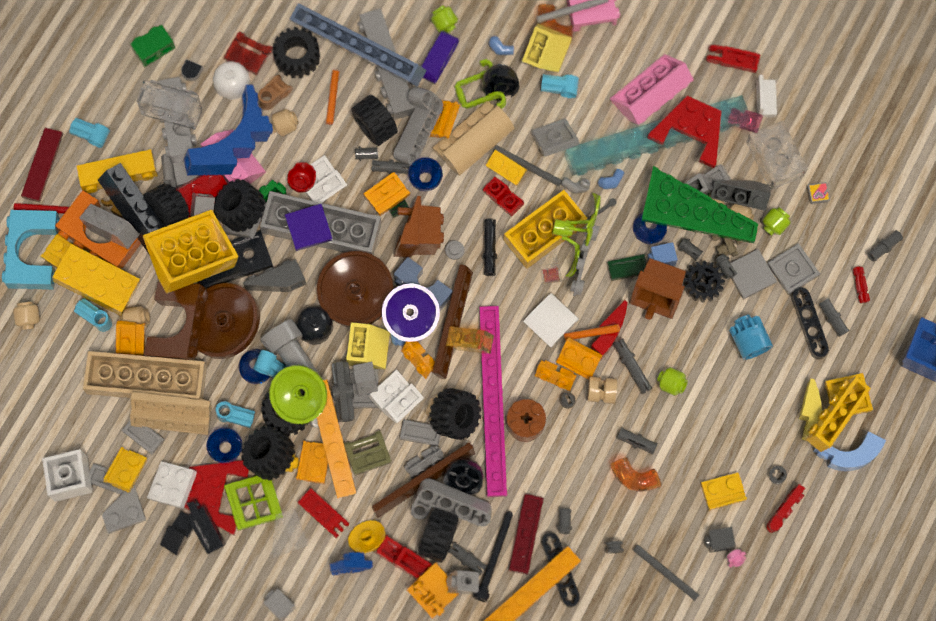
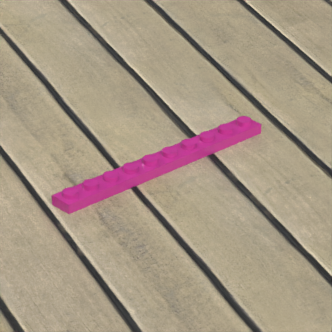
[479,306,507,497]

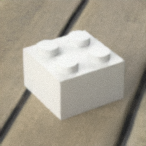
[42,449,93,502]

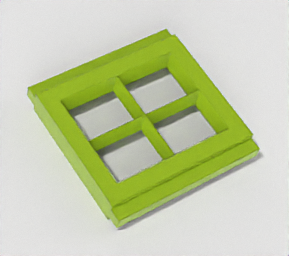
[224,476,283,531]

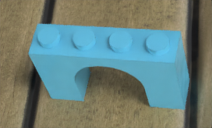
[2,210,60,290]

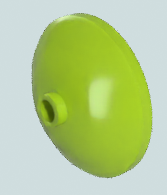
[270,365,327,424]

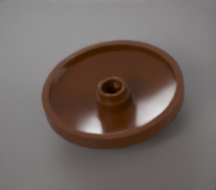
[317,251,394,327]
[197,283,260,359]

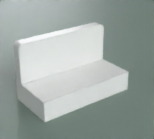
[756,75,777,117]

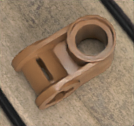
[258,75,293,110]

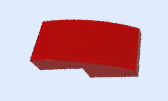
[482,177,524,217]

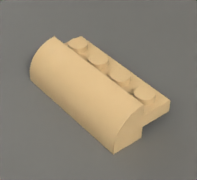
[433,101,515,176]
[130,392,212,435]

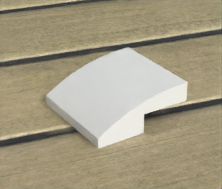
[305,155,347,203]
[523,293,579,347]
[367,370,424,423]

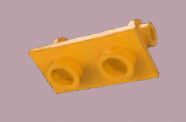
[401,341,435,379]
[535,360,577,391]

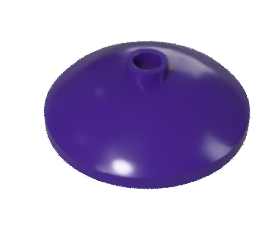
[382,284,440,342]

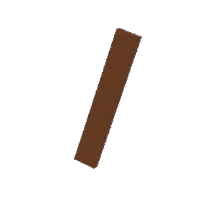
[432,264,473,380]
[372,443,475,518]

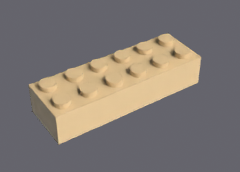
[83,351,207,399]

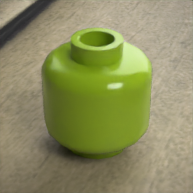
[431,5,458,33]
[762,207,790,236]
[657,367,688,396]

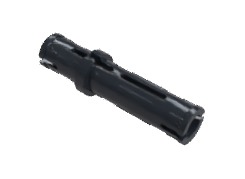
[482,219,497,276]

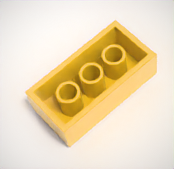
[503,190,587,269]
[52,244,140,316]

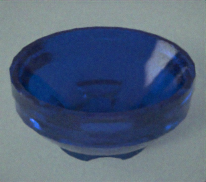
[408,157,443,191]
[633,212,667,244]
[239,349,270,384]
[206,428,242,463]

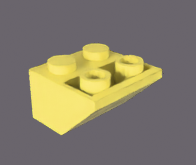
[522,24,573,72]
[346,322,390,370]

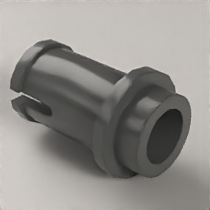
[355,146,378,161]
[678,238,703,261]
[715,254,737,280]
[557,508,572,534]

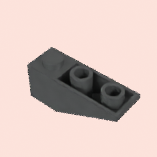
[710,180,771,211]
[243,259,306,292]

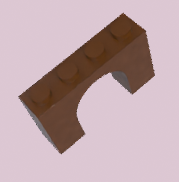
[144,282,208,361]

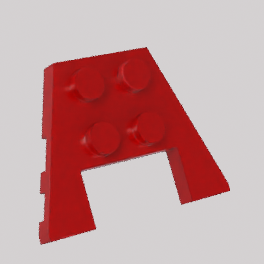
[647,95,722,168]
[184,460,250,536]

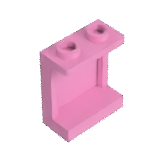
[567,0,620,32]

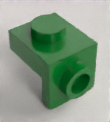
[258,180,287,204]

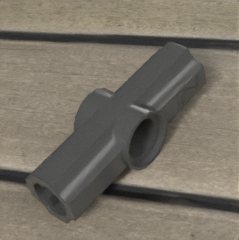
[332,361,355,422]

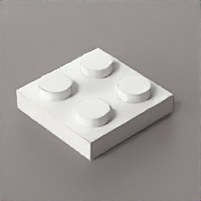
[147,461,197,509]

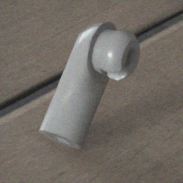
[561,177,590,194]

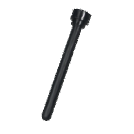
[473,511,513,603]

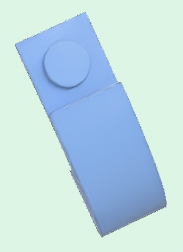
[814,431,886,471]

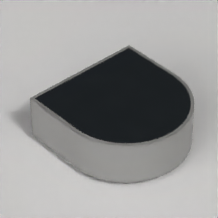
[181,59,204,81]

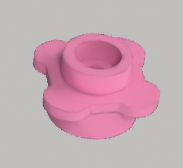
[727,549,746,567]

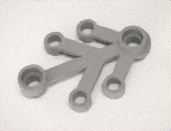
[570,225,600,296]

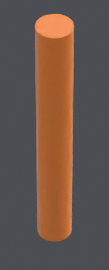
[326,70,339,125]
[564,324,620,340]

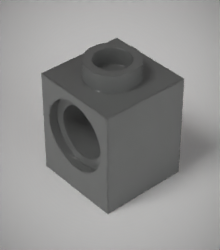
[704,527,736,553]

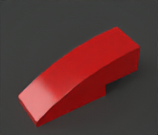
[591,300,628,360]
[372,535,432,579]

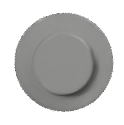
[445,241,464,260]

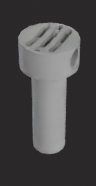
[260,319,333,397]

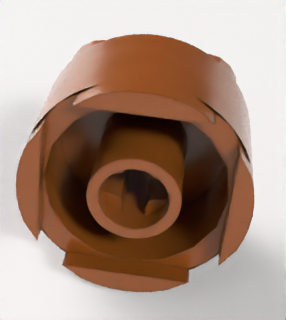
[506,399,546,442]

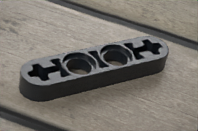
[792,287,829,359]
[542,533,580,608]

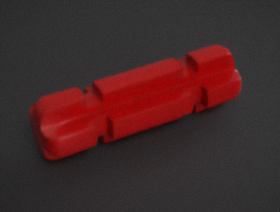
[853,266,870,303]

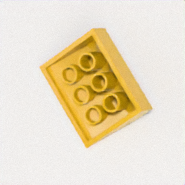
[143,210,239,294]

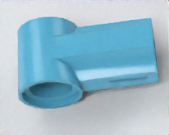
[541,74,579,98]
[69,118,110,148]
[74,298,112,332]
[253,350,287,379]
[216,401,255,428]

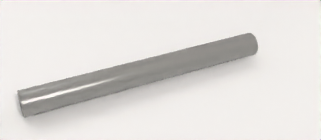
[536,0,609,24]

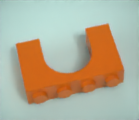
[55,190,141,270]

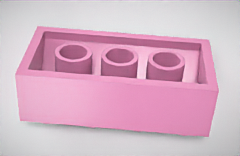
[610,54,694,125]

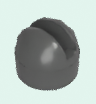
[560,392,576,409]

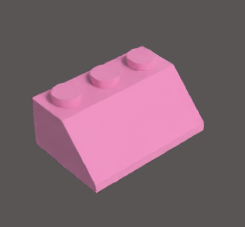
[200,129,266,184]

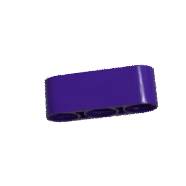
[421,31,459,84]

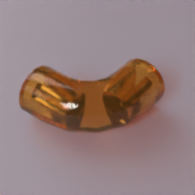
[537,4,573,44]
[610,457,661,492]

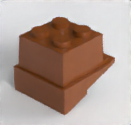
[394,196,444,258]
[629,258,686,320]

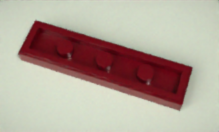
[21,127,63,203]
[509,494,544,575]

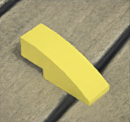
[799,379,822,440]

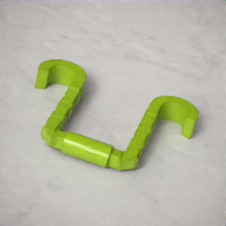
[454,59,507,109]

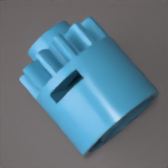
[729,315,773,360]

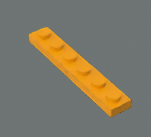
[317,379,357,498]
[484,547,581,621]

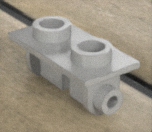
[404,445,445,479]

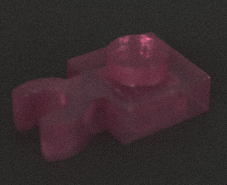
[728,108,763,133]

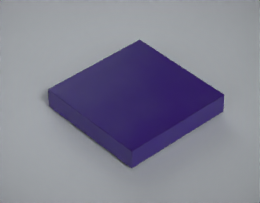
[285,204,333,251]

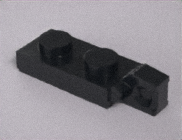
[187,499,226,554]

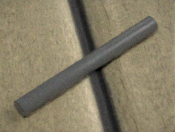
[493,145,562,187]
[633,544,699,601]

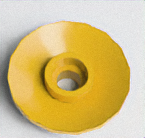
[348,520,386,553]

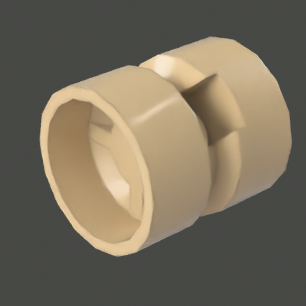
[588,377,617,404]

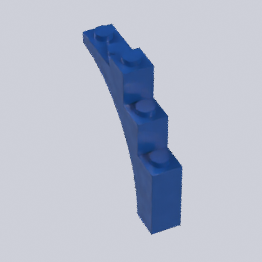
[184,85,273,176]

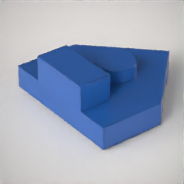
[330,552,373,576]

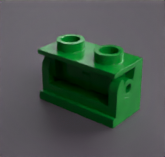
[130,24,176,68]

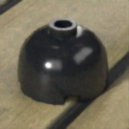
[482,64,520,100]
[295,305,334,345]
[444,457,483,495]

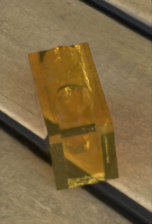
[446,327,494,354]

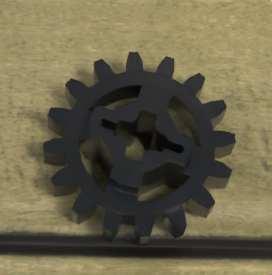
[683,261,725,303]

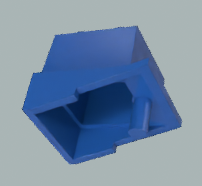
[902,317,936,382]

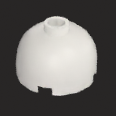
[213,61,251,100]

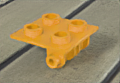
[406,562,458,619]

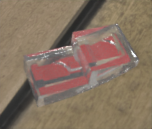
[539,247,562,285]

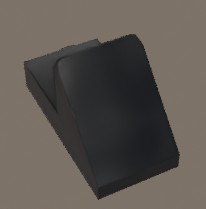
[160,511,194,556]

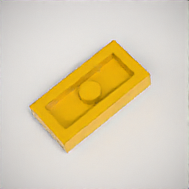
[485,150,527,186]

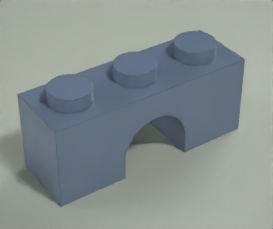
[394,257,453,311]

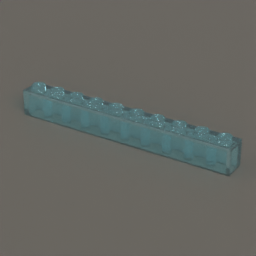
[565,95,750,176]

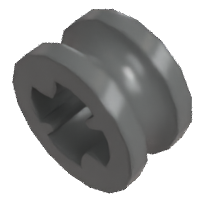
[769,466,787,484]
[605,541,624,554]

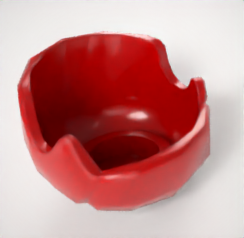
[287,162,316,193]

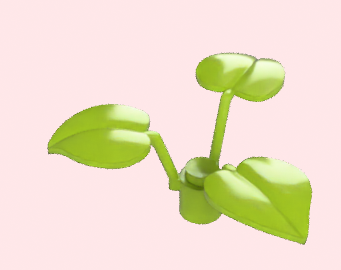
[552,193,601,277]

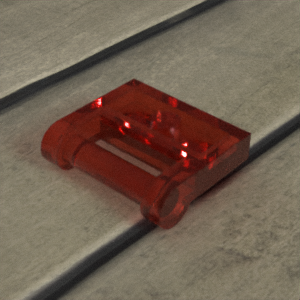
[224,31,273,76]

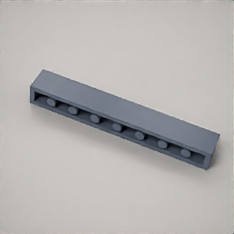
[290,3,426,87]

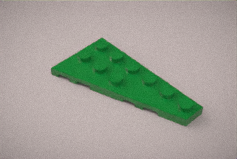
[642,165,758,244]

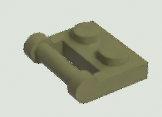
[344,430,392,476]

